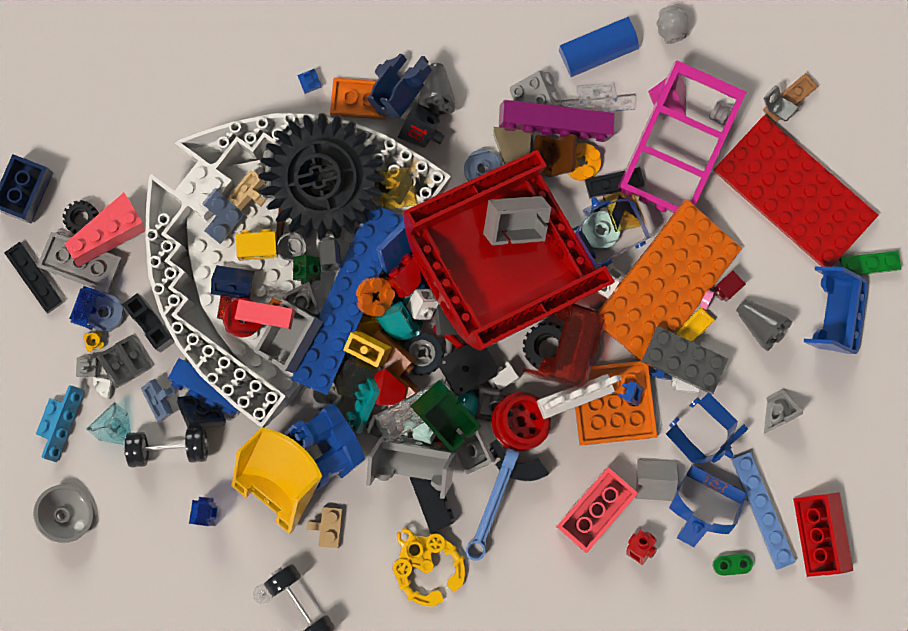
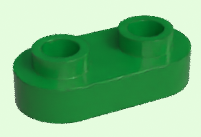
[712,554,753,576]

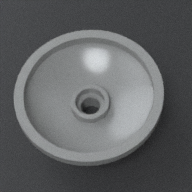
[33,485,93,543]

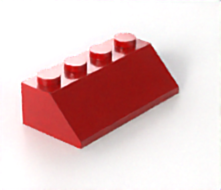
[793,492,853,577]

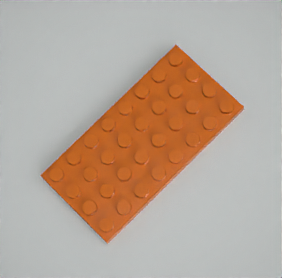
[592,200,742,368]

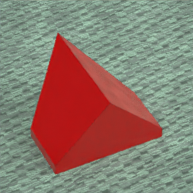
[370,369,407,405]

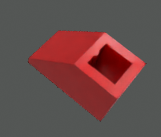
[386,253,421,298]

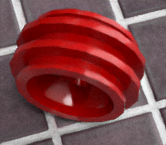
[491,392,551,452]

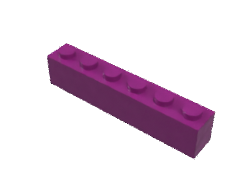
[499,100,614,142]

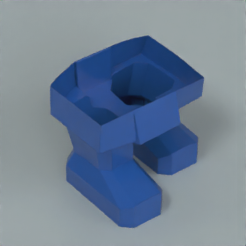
[284,403,365,495]

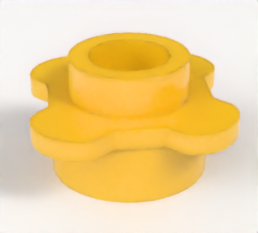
[83,330,104,352]

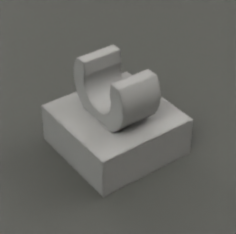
[76,357,98,377]

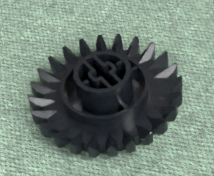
[258,113,385,241]

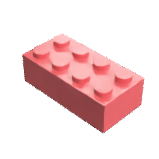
[555,467,638,553]

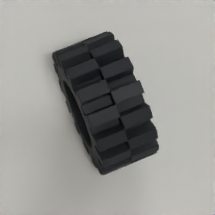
[62,200,99,234]

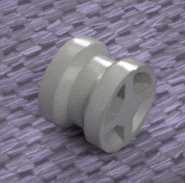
[709,101,731,125]

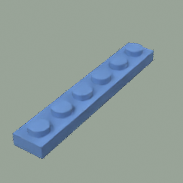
[731,452,796,570]

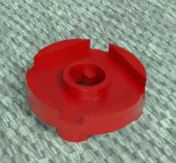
[223,298,262,338]

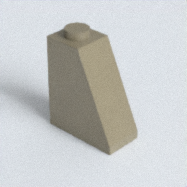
[493,127,531,165]

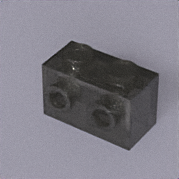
[334,355,377,399]

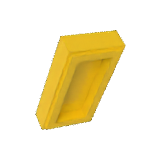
[676,308,715,342]

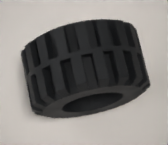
[522,322,574,373]

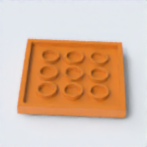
[570,361,657,446]

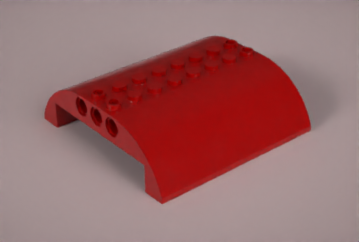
[403,150,615,350]

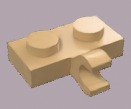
[227,170,266,211]
[306,507,342,548]

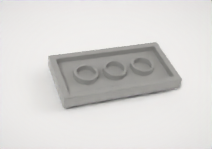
[37,232,123,294]

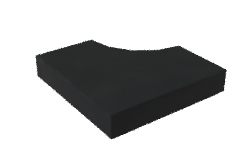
[176,396,226,429]

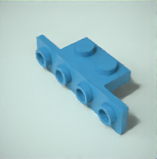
[36,385,85,462]

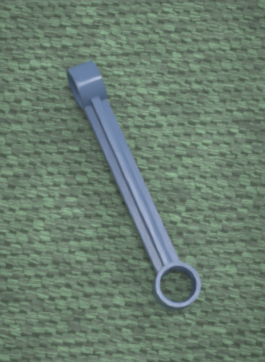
[466,448,519,561]

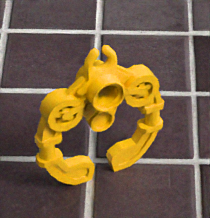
[392,528,465,606]

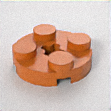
[356,277,395,316]

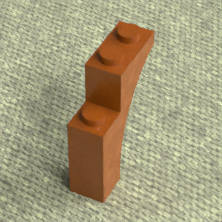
[373,329,421,420]

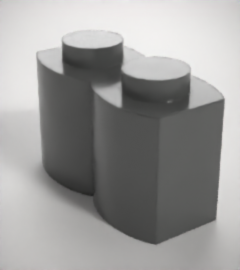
[318,237,342,271]

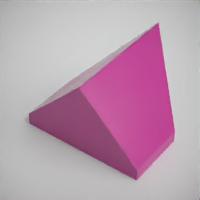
[648,73,686,116]

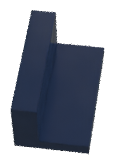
[211,265,255,299]

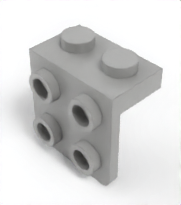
[510,71,562,107]

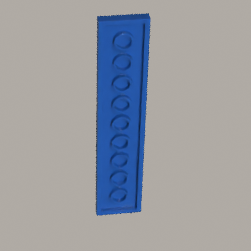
[291,205,404,396]

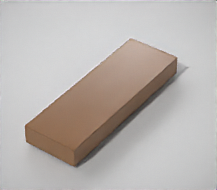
[763,73,818,124]

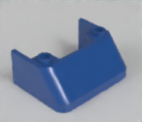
[804,266,868,354]

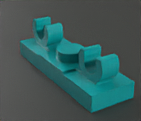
[346,378,380,434]

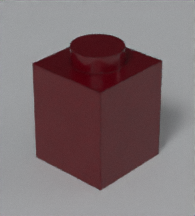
[713,270,746,302]

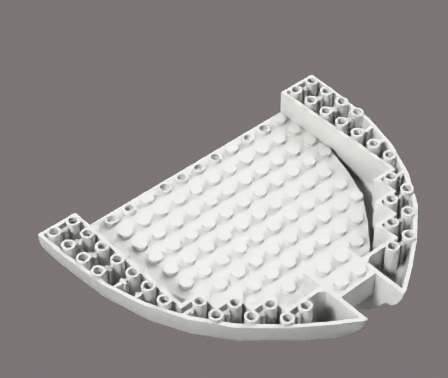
[145,113,451,427]

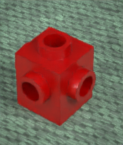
[626,529,657,565]

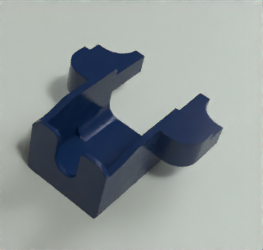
[366,54,432,118]

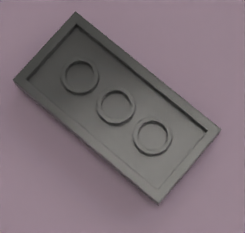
[641,326,728,395]

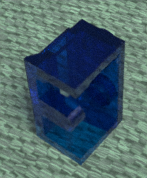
[69,286,105,330]
[189,497,218,526]

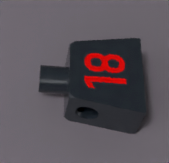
[397,102,445,148]

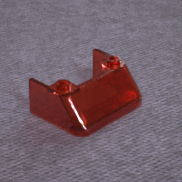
[522,304,604,387]

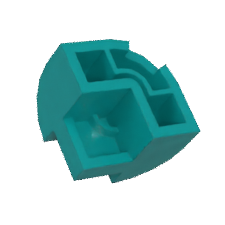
[375,302,423,341]

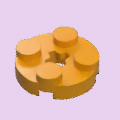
[567,143,601,181]

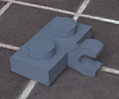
[141,379,176,422]

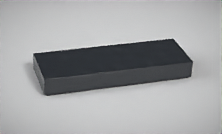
[585,167,645,199]

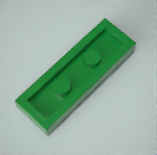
[840,251,901,275]

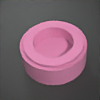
[700,290,715,310]

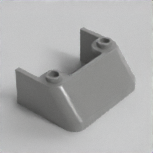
[366,434,457,499]

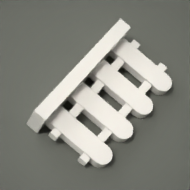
[536,374,622,419]

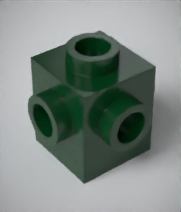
[293,255,321,285]

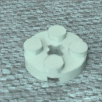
[582,211,621,250]

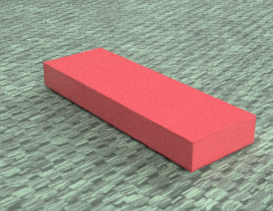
[235,300,295,329]

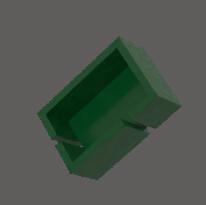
[410,380,481,453]

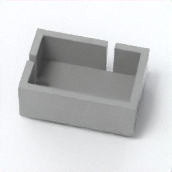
[483,196,551,245]
[254,300,323,373]

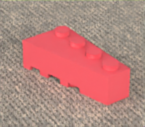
[64,192,145,267]

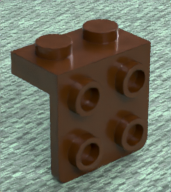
[534,134,577,177]

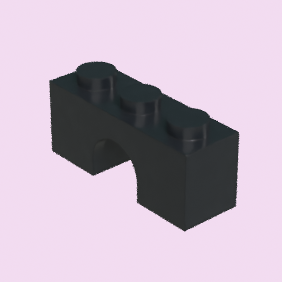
[122,293,175,353]

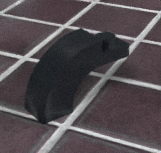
[489,439,549,482]

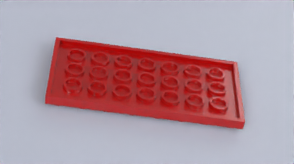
[713,115,879,267]

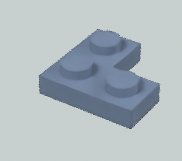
[202,189,244,244]

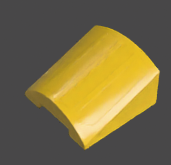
[232,427,322,534]

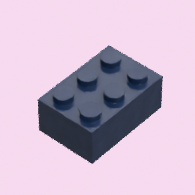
[0,154,53,224]

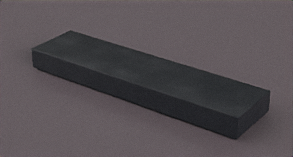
[4,242,64,314]

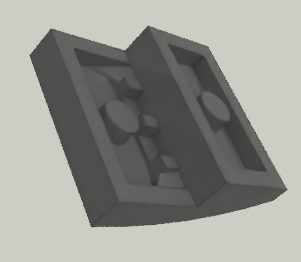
[96,335,152,388]

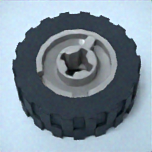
[402,332,443,376]

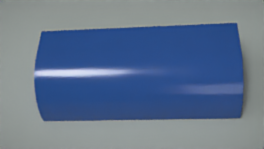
[559,16,639,77]

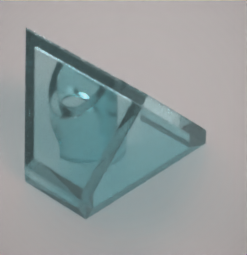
[86,402,131,445]

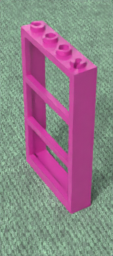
[618,60,746,213]

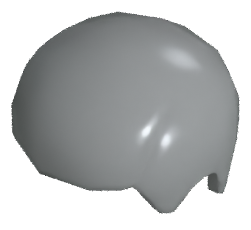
[277,232,307,262]

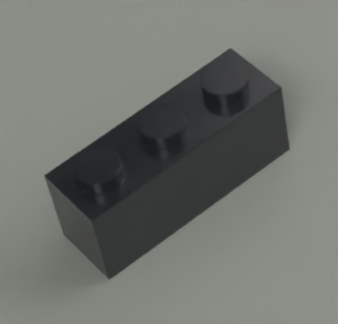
[409,477,455,533]

